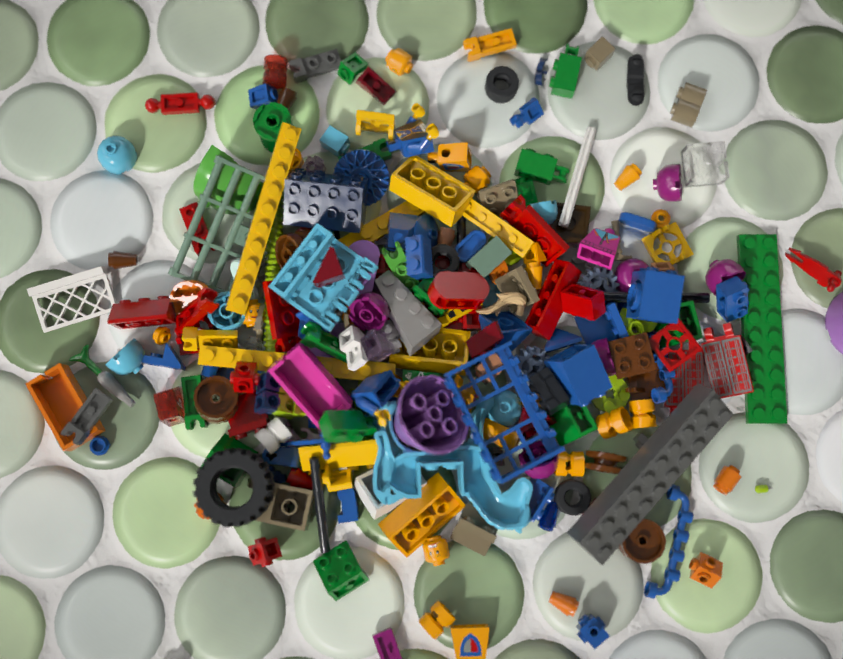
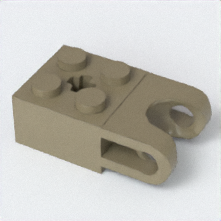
[247,478,314,531]

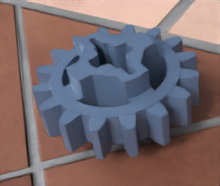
[577,266,619,292]
[515,345,550,386]

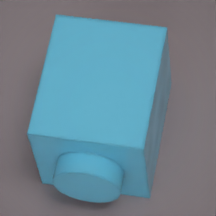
[319,125,350,157]

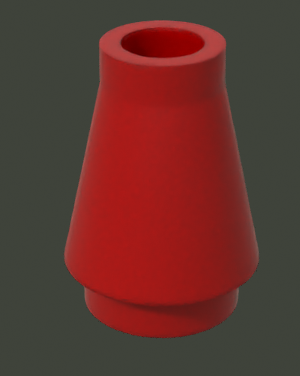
[286,468,313,490]

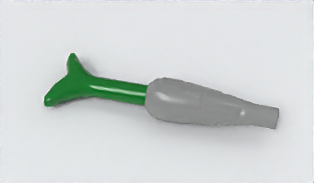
[69,344,136,408]

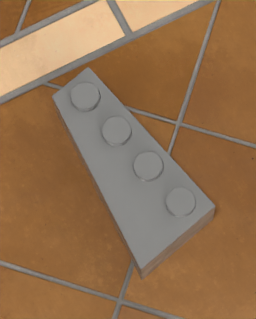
[373,270,441,356]

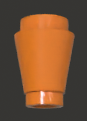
[548,591,580,617]

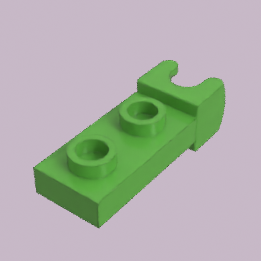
[381,241,420,293]

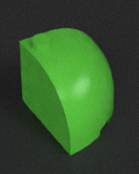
[193,145,263,215]

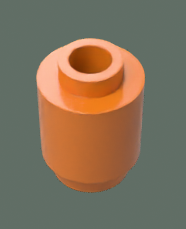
[713,465,741,495]

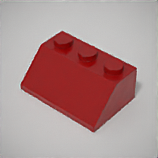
[107,296,176,329]

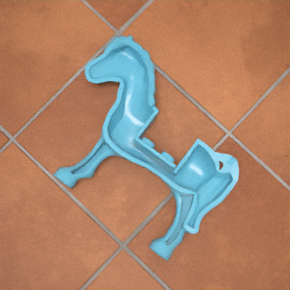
[373,398,533,534]

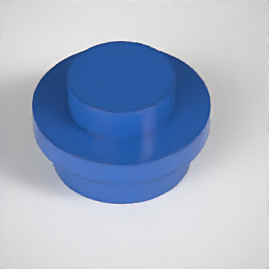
[90,436,110,455]

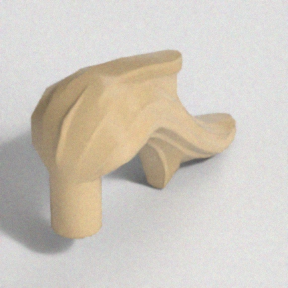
[475,292,527,316]

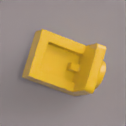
[322,464,352,492]

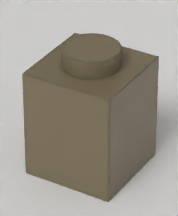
[584,36,616,71]

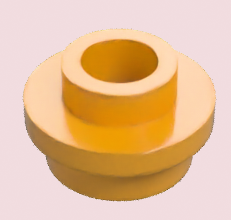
[651,209,670,228]
[153,326,171,345]

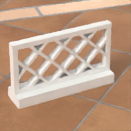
[27,266,117,333]

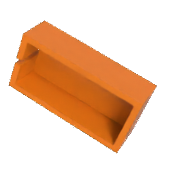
[25,363,106,451]

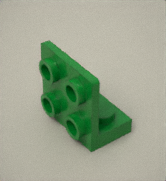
[313,541,370,601]

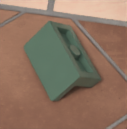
[465,236,512,278]

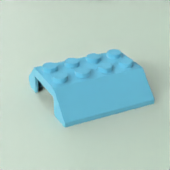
[269,223,379,332]

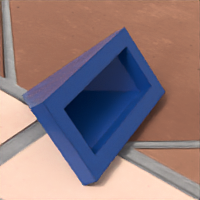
[543,328,583,354]

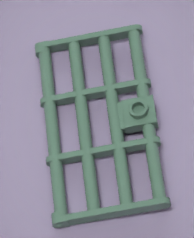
[168,155,265,293]

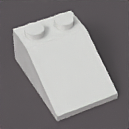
[354,469,427,520]

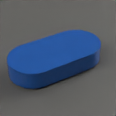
[619,212,657,232]
[455,230,487,263]

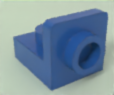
[248,83,279,109]

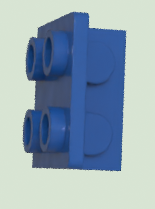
[574,302,629,344]

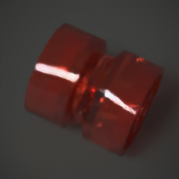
[263,54,288,89]

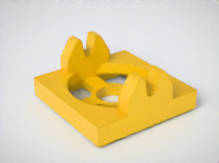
[355,110,396,140]
[641,222,694,266]

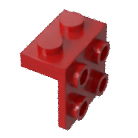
[227,390,270,440]

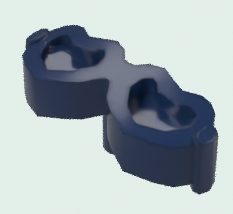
[534,58,548,86]
[269,464,287,483]

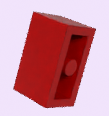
[560,283,606,321]

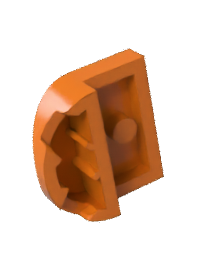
[170,280,209,316]

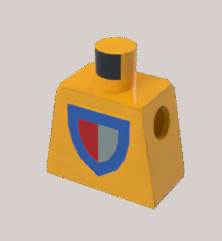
[428,142,472,172]
[450,624,489,659]

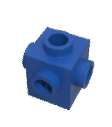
[576,614,610,650]

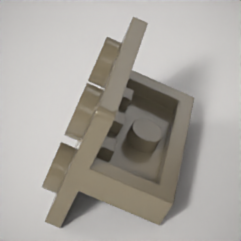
[475,179,518,217]
[495,264,540,314]
[450,503,498,556]

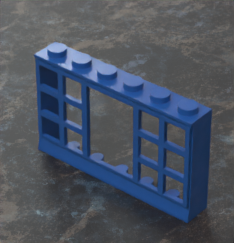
[443,341,566,484]

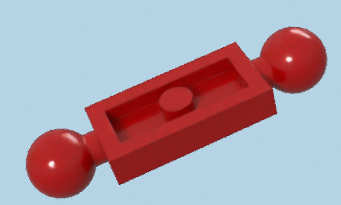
[145,92,215,115]

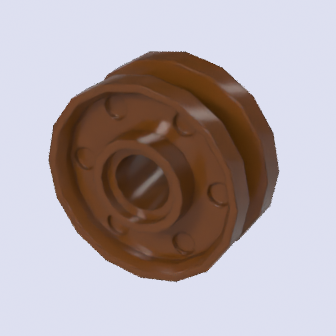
[585,450,628,474]

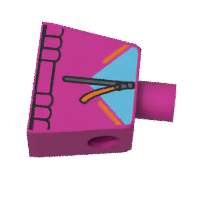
[577,228,620,270]

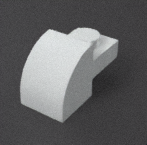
[338,325,371,372]

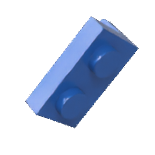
[529,478,555,522]

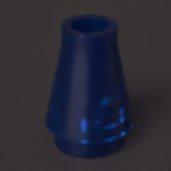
[537,501,558,532]

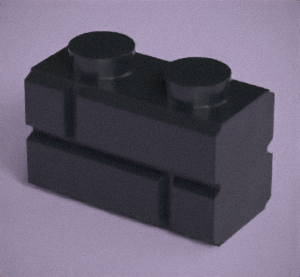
[528,367,570,415]

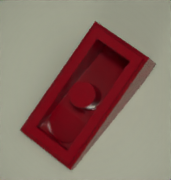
[355,66,396,105]
[466,321,504,358]

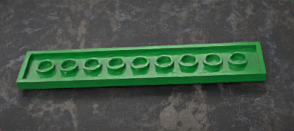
[737,234,787,424]

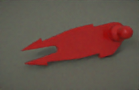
[784,247,842,292]

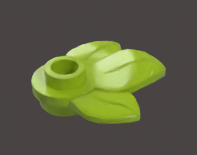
[620,308,657,336]

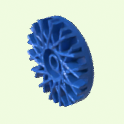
[334,149,390,206]

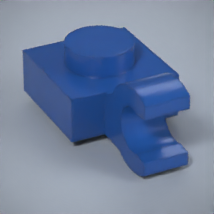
[509,97,544,128]

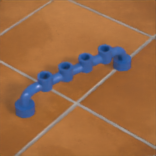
[617,302,675,404]
[644,484,694,599]

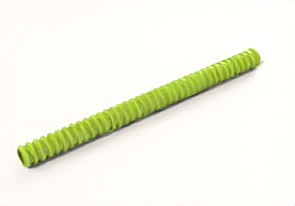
[263,190,284,372]

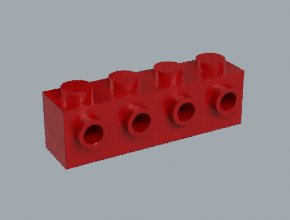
[525,259,582,340]

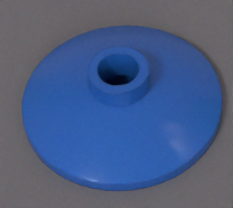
[413,215,439,248]

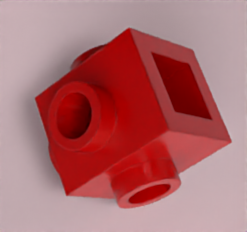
[230,361,260,393]
[247,536,282,567]

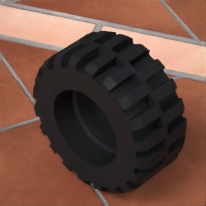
[193,448,275,528]

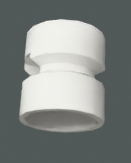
[255,417,293,454]

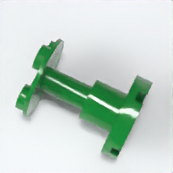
[253,102,294,153]

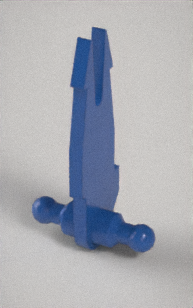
[280,432,331,460]

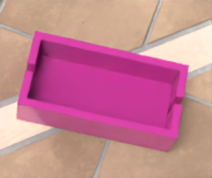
[268,342,353,431]

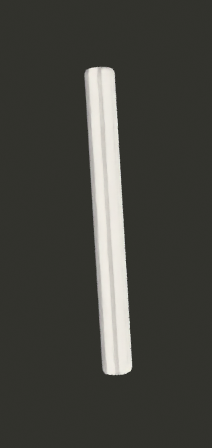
[558,126,596,228]

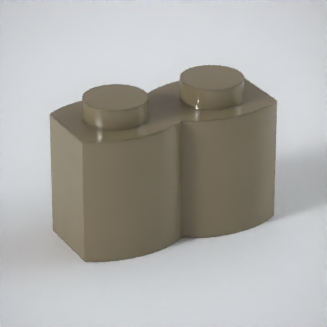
[670,82,707,128]

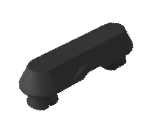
[627,54,644,106]

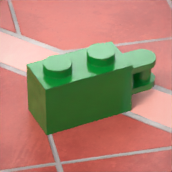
[549,44,582,99]
[514,148,570,185]
[318,410,377,443]

